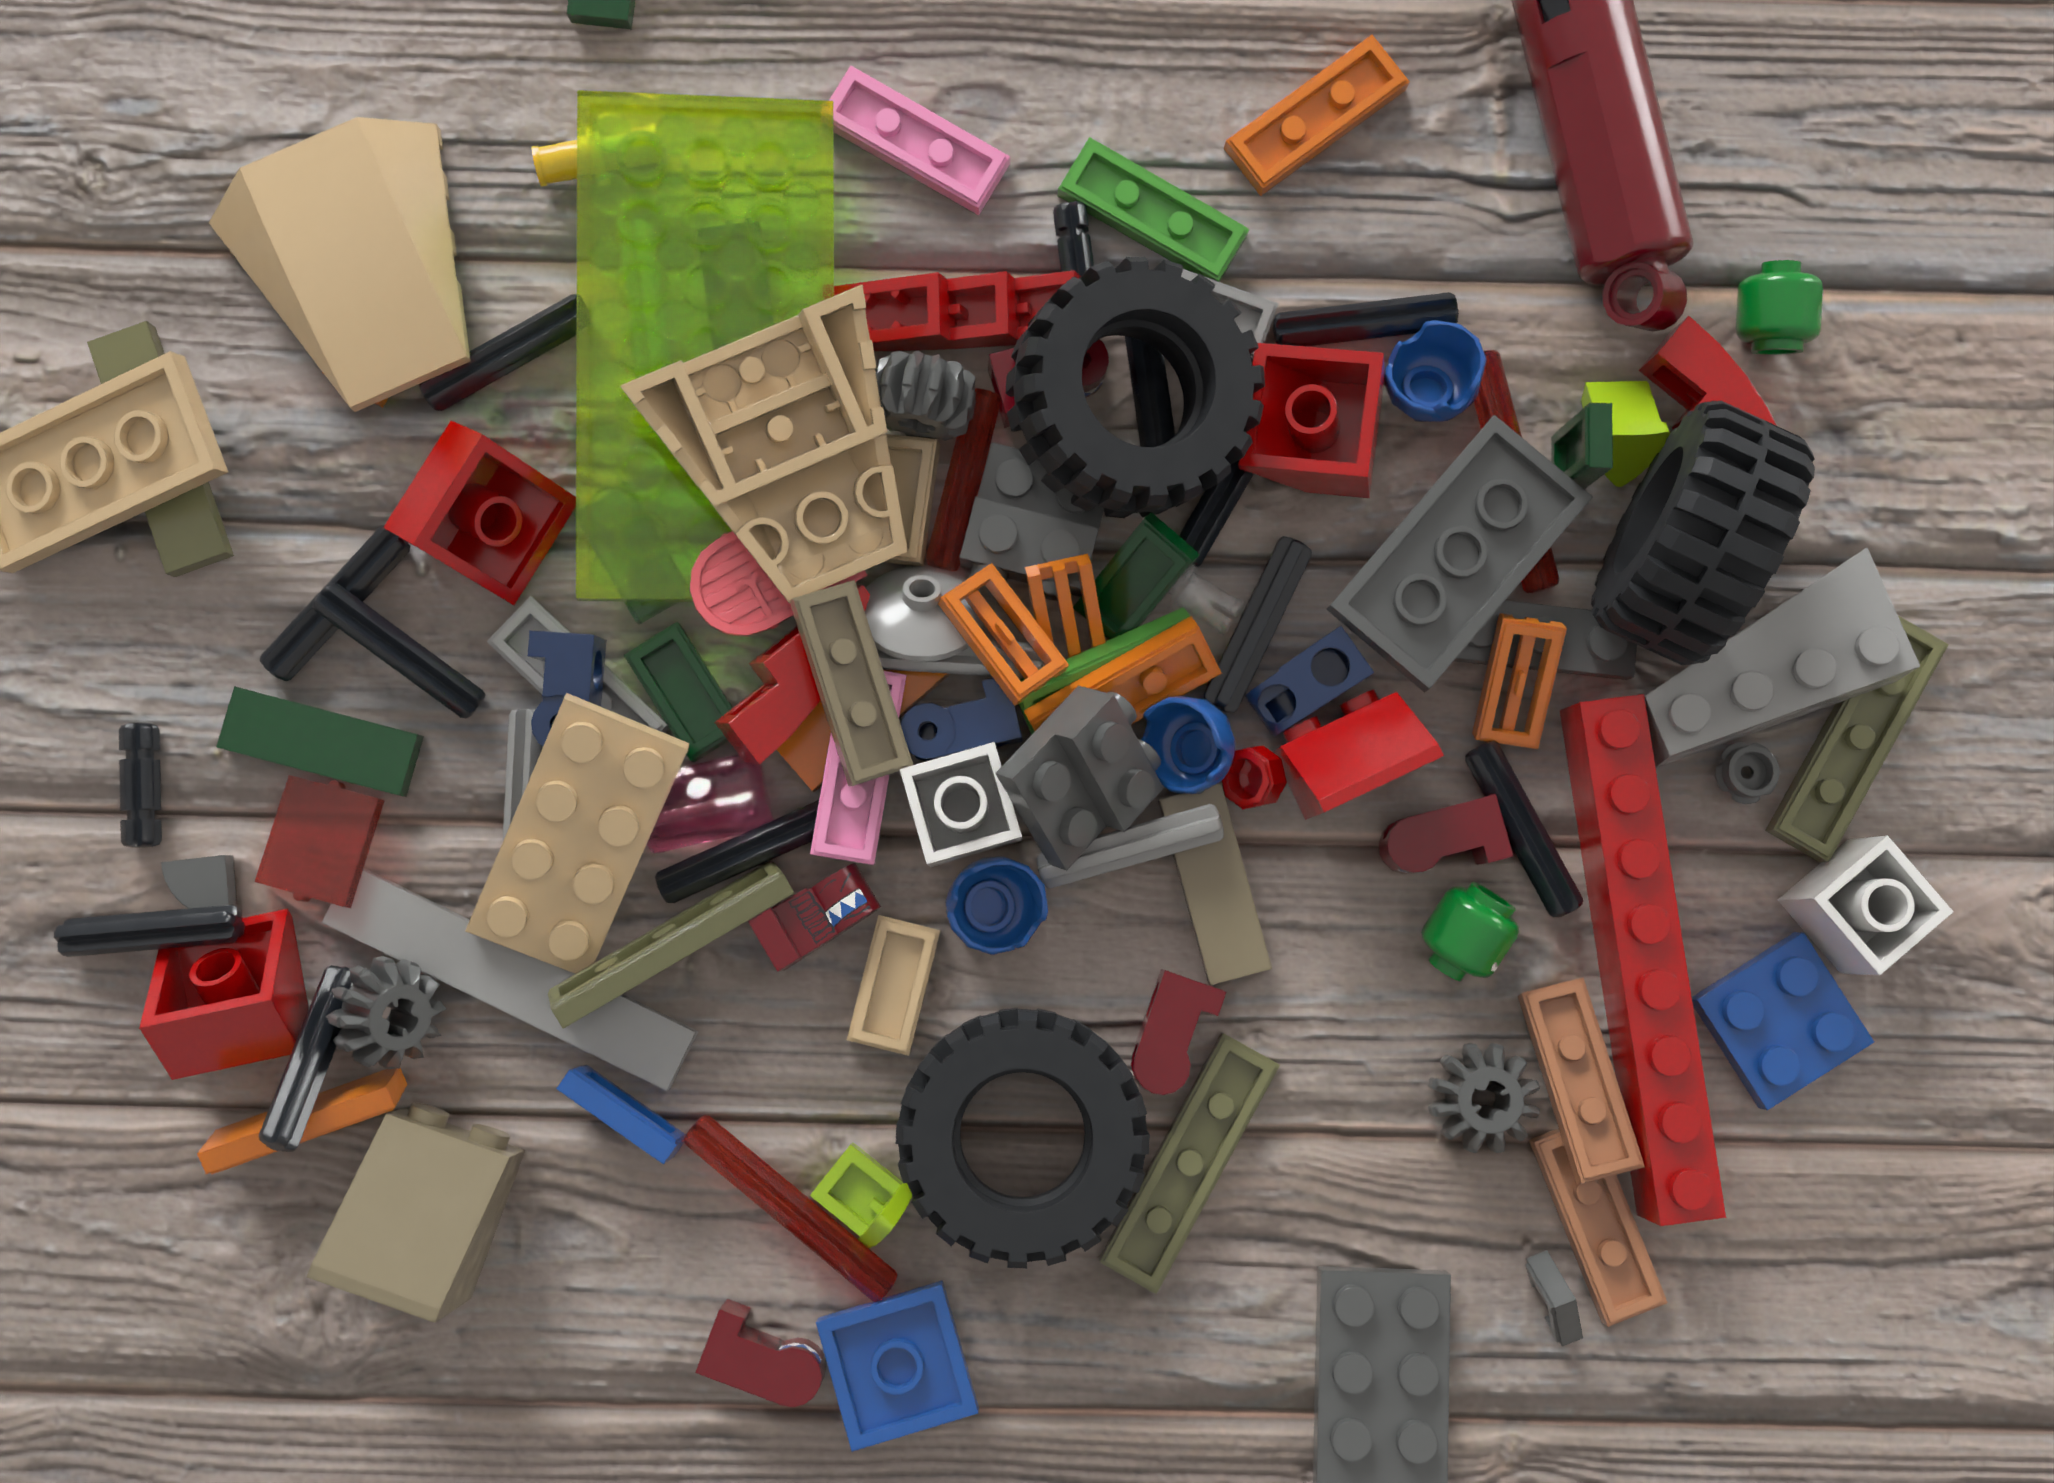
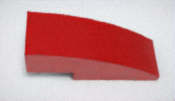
[1638,316,1777,430]
[714,585,870,765]

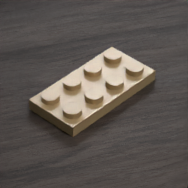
[0,351,228,573]
[465,693,689,974]

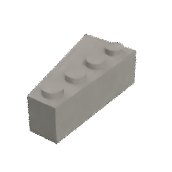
[1644,548,1920,768]

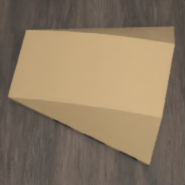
[209,117,471,412]
[620,284,907,603]

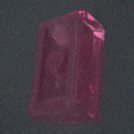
[647,754,774,853]

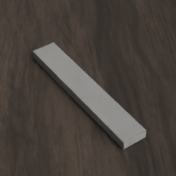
[322,865,699,1091]

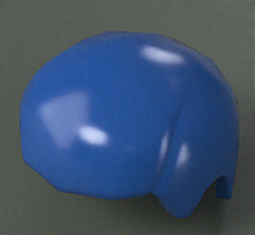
[1384,320,1487,422]
[1141,696,1236,794]
[945,856,1048,955]

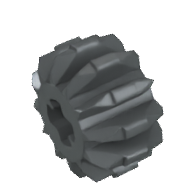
[876,350,976,441]
[325,956,447,1069]
[1428,1043,1540,1153]

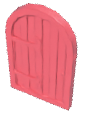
[690,531,867,637]

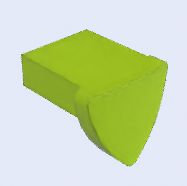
[1581,381,1670,487]
[810,1142,913,1248]

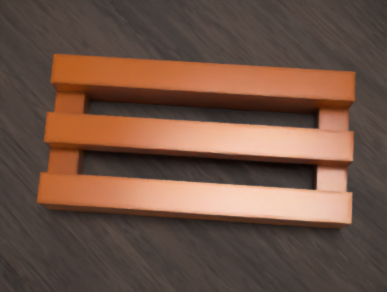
[1025,553,1105,666]
[938,563,1069,706]
[1472,613,1567,749]

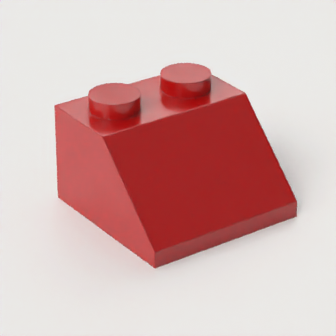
[1239,343,1385,498]
[383,420,580,606]
[1273,689,1444,820]
[139,908,308,1080]

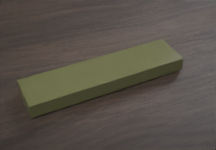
[87,321,234,577]
[1765,616,1949,863]
[548,861,794,1029]
[1099,1032,1280,1294]

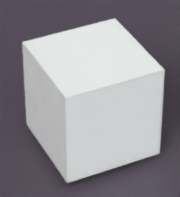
[900,742,1022,867]
[1778,835,1953,975]

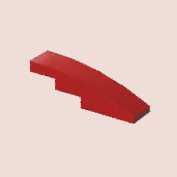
[822,270,1081,351]

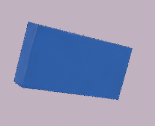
[556,1065,687,1164]

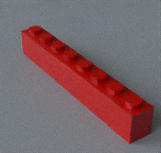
[1559,694,1726,1226]

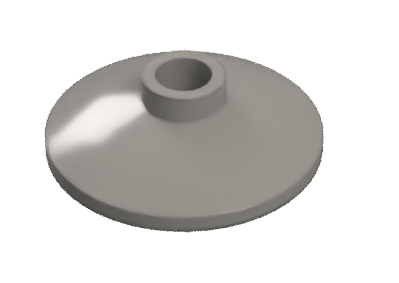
[865,565,984,662]

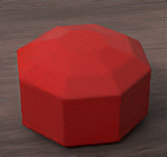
[1221,745,1287,810]

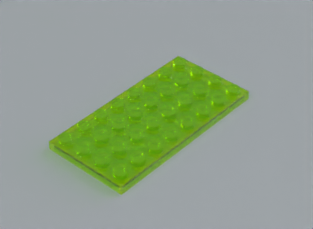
[576,90,834,602]

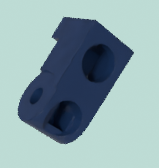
[1245,626,1374,737]
[527,630,607,746]
[900,678,1023,762]

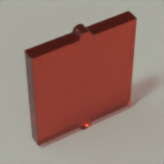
[255,775,385,908]

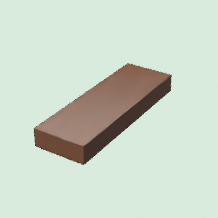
[1518,978,1645,1185]
[1529,1128,1668,1327]

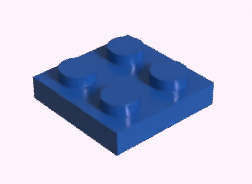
[1692,932,1874,1110]
[816,1280,979,1452]

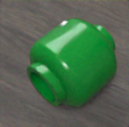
[1736,260,1823,355]
[1421,882,1519,981]

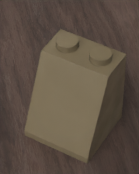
[307,1102,525,1323]

